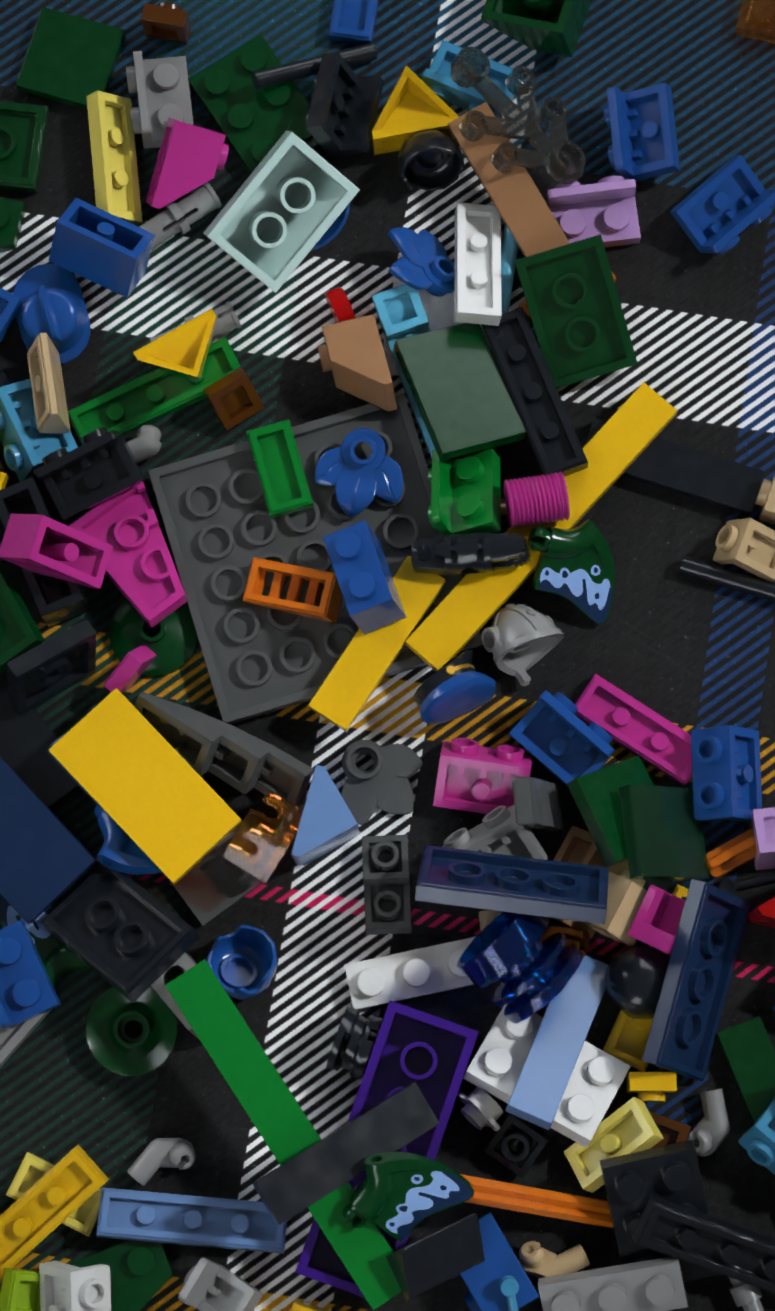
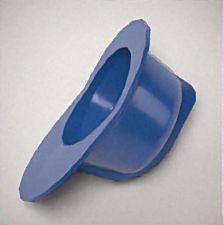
[13,264,91,364]

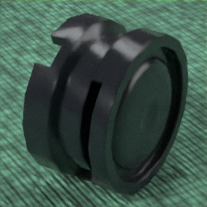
[326,1006,383,1080]

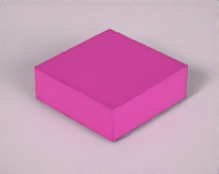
[104,645,157,693]

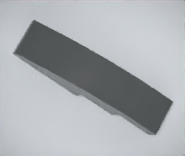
[134,692,314,811]

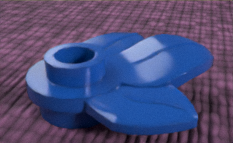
[387,227,455,297]
[314,428,403,517]

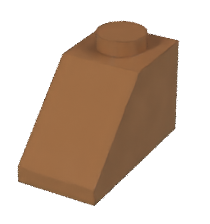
[317,314,397,412]

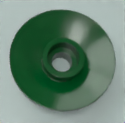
[109,598,199,677]
[86,986,178,1076]

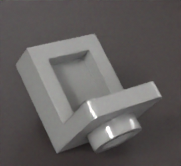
[178,1258,263,1311]

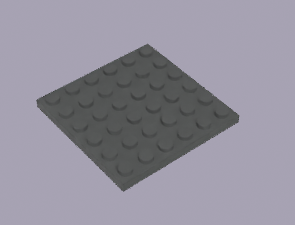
[148,393,484,725]

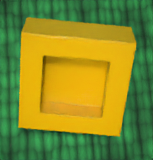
[626,1072,677,1102]

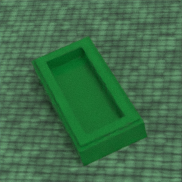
[246,419,314,519]

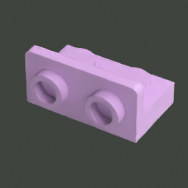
[546,176,641,247]

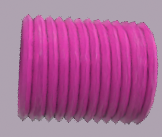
[504,471,570,528]

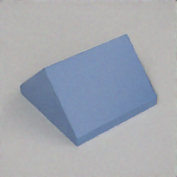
[291,765,360,866]

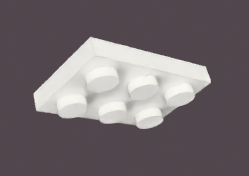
[463,998,631,1148]

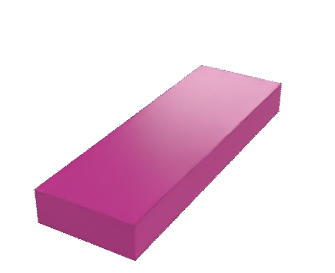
[574,673,692,787]

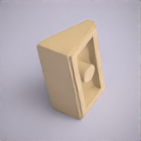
[27,333,70,434]

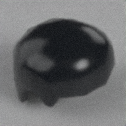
[397,130,464,191]
[605,945,669,1019]

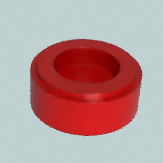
[324,287,356,323]

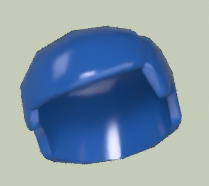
[206,925,277,1000]

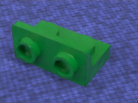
[428,449,501,535]

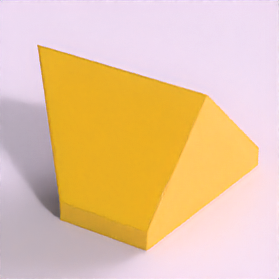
[372,65,459,155]
[133,308,218,378]

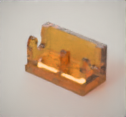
[222,794,304,883]

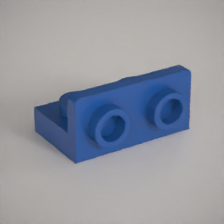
[691,725,762,823]
[0,920,61,1029]

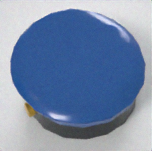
[414,650,496,725]

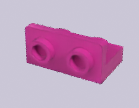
[433,738,532,814]

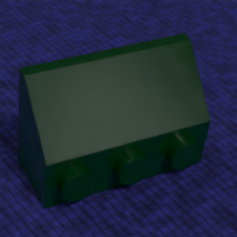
[481,0,592,57]

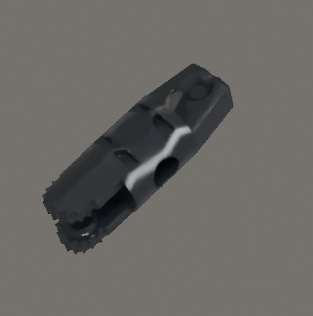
[411,531,531,575]

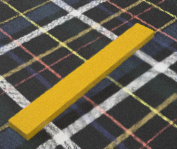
[405,382,678,672]

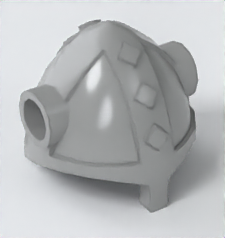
[481,604,564,686]

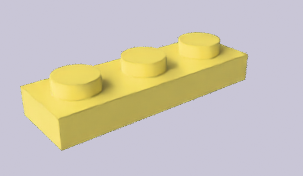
[86,90,142,225]

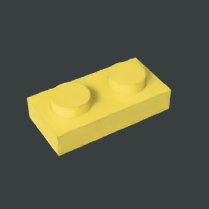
[563,1097,664,1193]

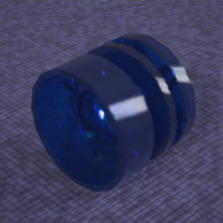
[457,912,583,1023]

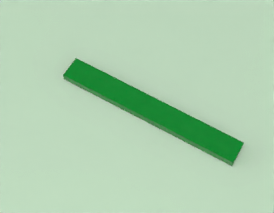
[165,959,402,1311]

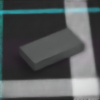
[512,776,563,831]

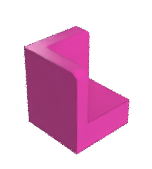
[627,885,685,955]

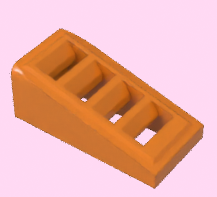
[242,557,343,623]

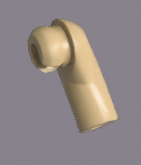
[519,1241,590,1278]

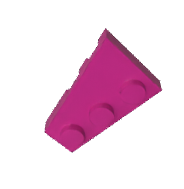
[69,482,187,628]

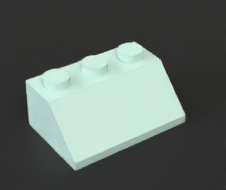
[203,130,360,293]

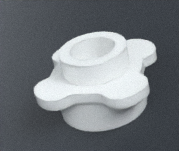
[457,1087,503,1132]

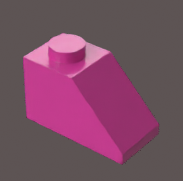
[145,117,229,209]
[0,514,113,589]

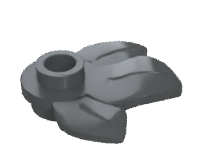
[341,740,423,825]

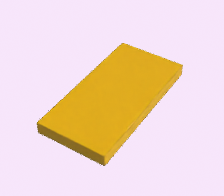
[48,688,242,885]

